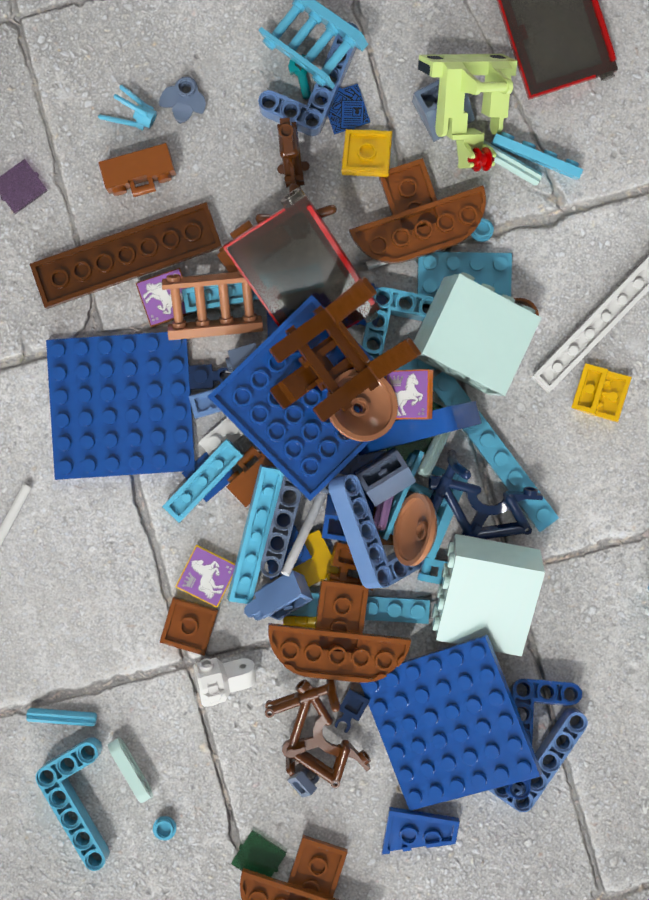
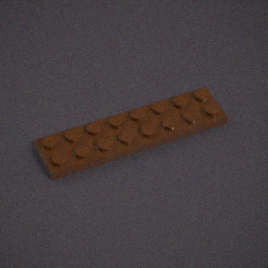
[30,202,222,309]

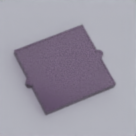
[0,159,48,214]

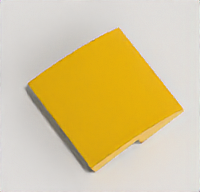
[571,363,632,423]

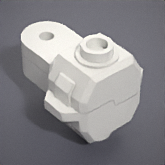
[193,658,257,707]

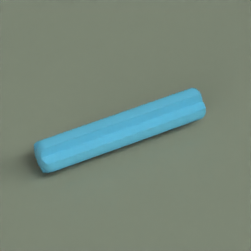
[26,708,97,726]

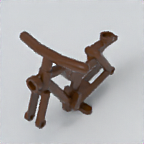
[255,117,337,239]
[265,679,371,788]

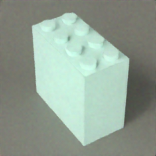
[414,272,541,396]
[432,534,545,656]

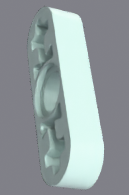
[108,737,153,803]

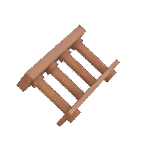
[162,270,263,340]

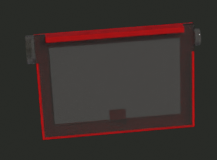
[497,0,618,100]
[223,187,380,329]

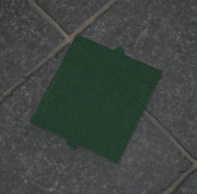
[231,830,287,877]

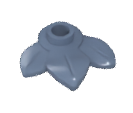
[159,77,206,124]

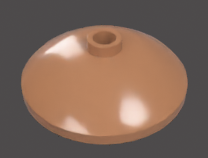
[326,369,398,442]
[393,493,437,566]

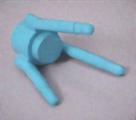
[98,85,157,131]

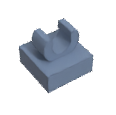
[287,768,319,798]

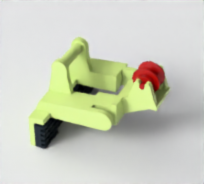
[418,54,517,172]

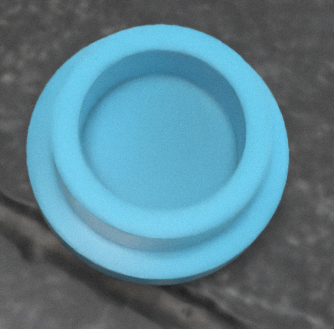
[471,218,494,242]
[153,816,177,841]

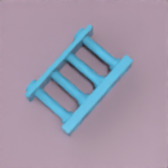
[258,0,368,89]
[378,450,468,560]

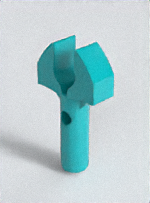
[288,54,311,100]

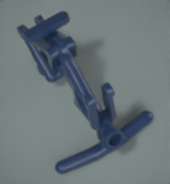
[428,449,543,539]

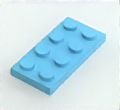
[417,252,512,298]

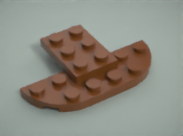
[349,158,486,263]
[268,579,411,683]
[240,835,348,900]

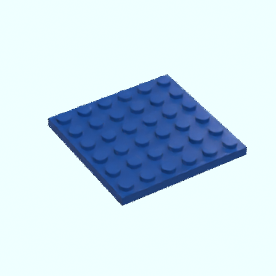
[207,295,386,501]
[46,332,196,480]
[360,634,542,811]

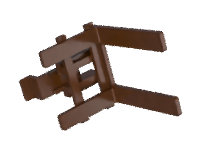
[269,276,421,422]

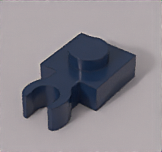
[188,364,229,390]
[335,688,370,733]

